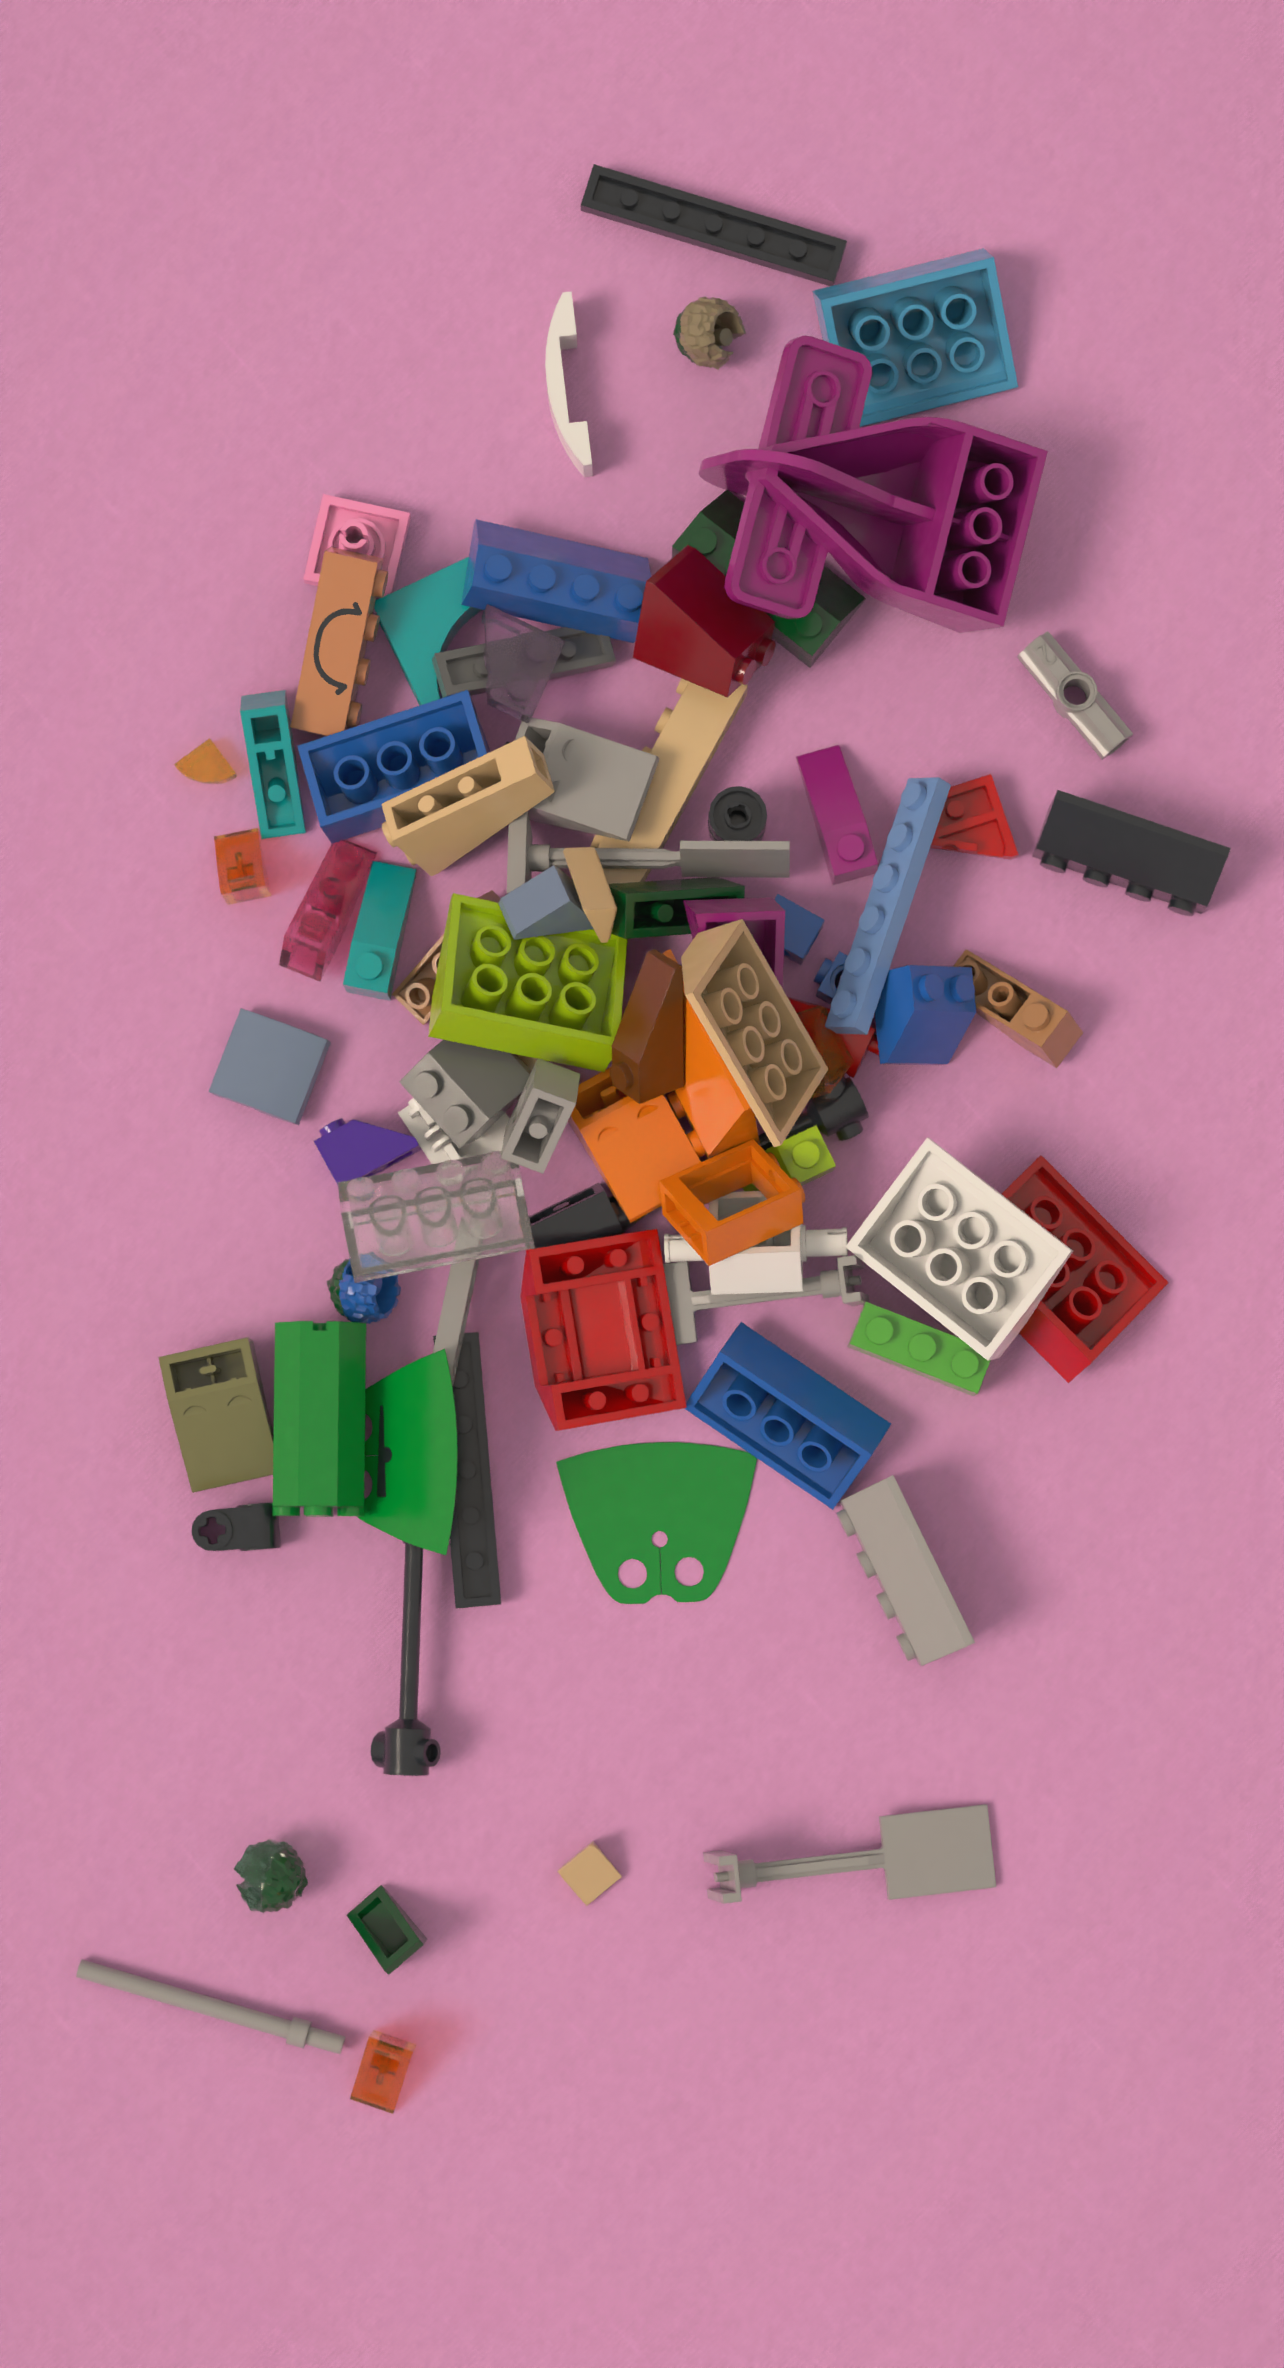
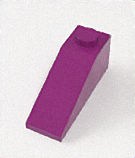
[796,745,878,885]

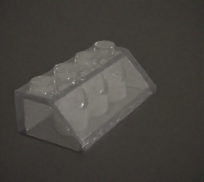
[338,1151,535,1283]

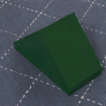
[347,1885,427,1975]

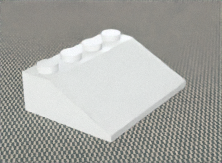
[845,1138,1073,1361]

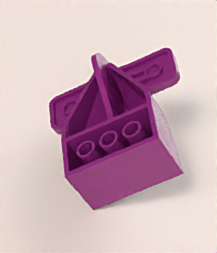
[699,335,1048,633]

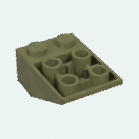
[158,1337,274,1493]

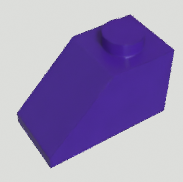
[314,1118,422,1192]

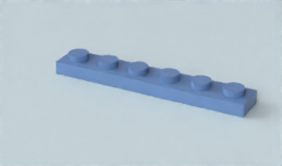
[825,777,951,1035]

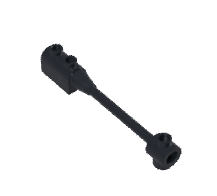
[518,1070,869,1249]
[371,1405,441,1776]

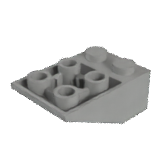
[515,716,660,842]

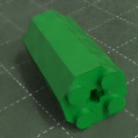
[272,1321,367,1517]

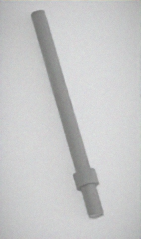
[76,1959,346,2054]

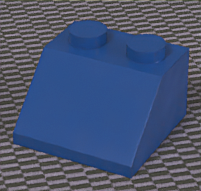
[875,965,976,1065]

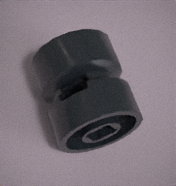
[708,786,767,841]

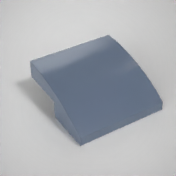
[208,1008,331,1126]

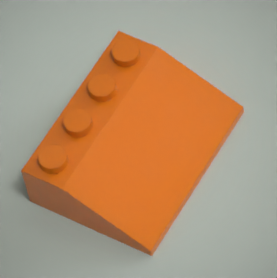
[662,949,760,1159]

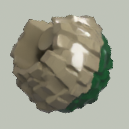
[673,296,746,370]

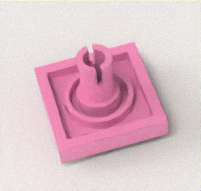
[303,494,411,599]

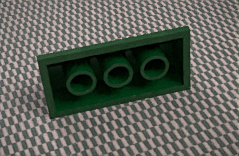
[672,490,866,668]

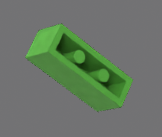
[847,1302,991,1396]

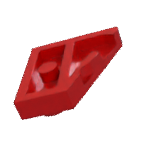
[930,774,1019,860]

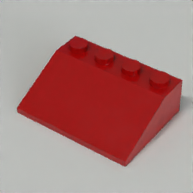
[1001,1155,1169,1383]

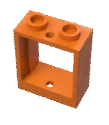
[659,1139,805,1266]

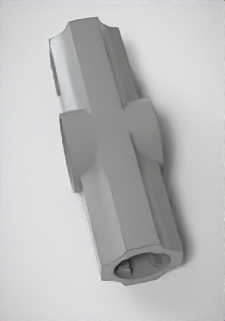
[1017,631,1133,760]

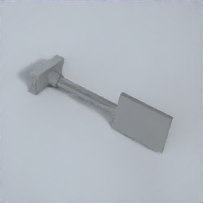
[507,811,790,894]
[663,1255,870,1345]
[703,1804,996,1904]

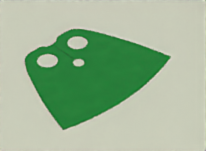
[357,1349,458,1555]
[556,1442,757,1604]

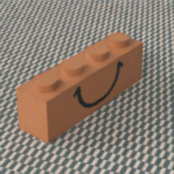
[290,547,388,736]

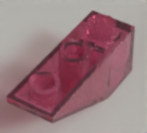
[279,840,377,982]

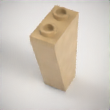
[382,736,555,876]

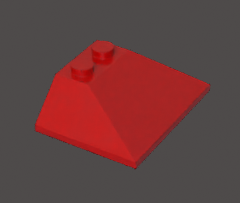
[520,1229,687,1431]

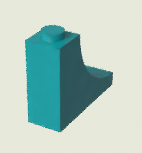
[374,557,483,706]

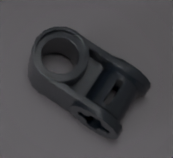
[191,1502,281,1551]

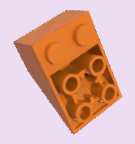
[568,1067,701,1223]

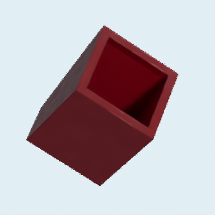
[632,545,776,698]

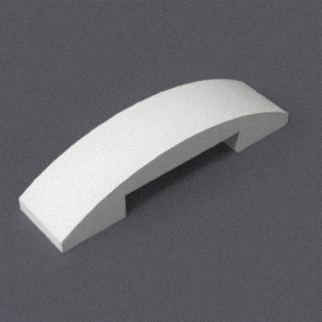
[545,291,593,477]

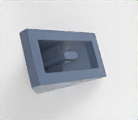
[498,865,593,940]

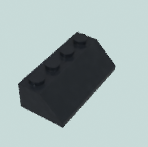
[1032,790,1231,916]

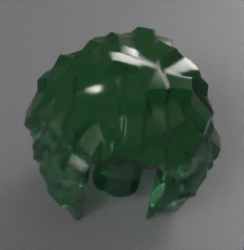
[234,1839,308,1913]

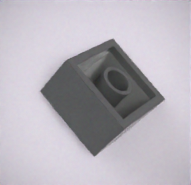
[399,1040,531,1149]

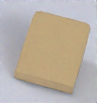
[557,1841,622,1906]

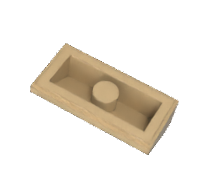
[563,847,617,943]

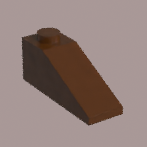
[610,949,684,1104]

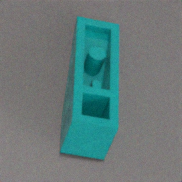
[240,690,306,839]
[343,861,417,1001]

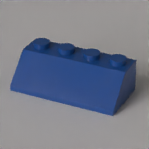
[461,519,651,643]
[297,690,490,844]
[684,1322,891,1510]

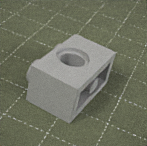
[501,1058,580,1174]

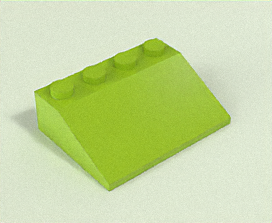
[428,893,627,1072]

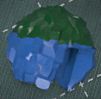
[327,1251,401,1324]

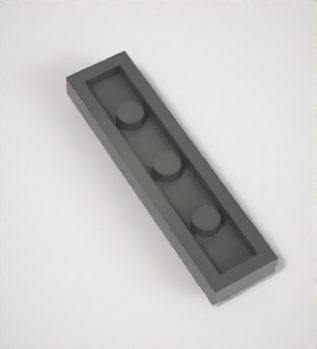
[432,627,616,698]

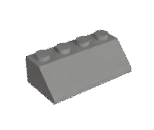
[836,1475,975,1666]

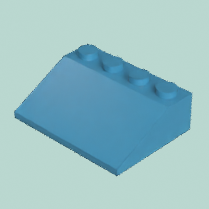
[812,248,1018,427]

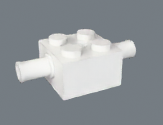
[664,1191,848,1295]

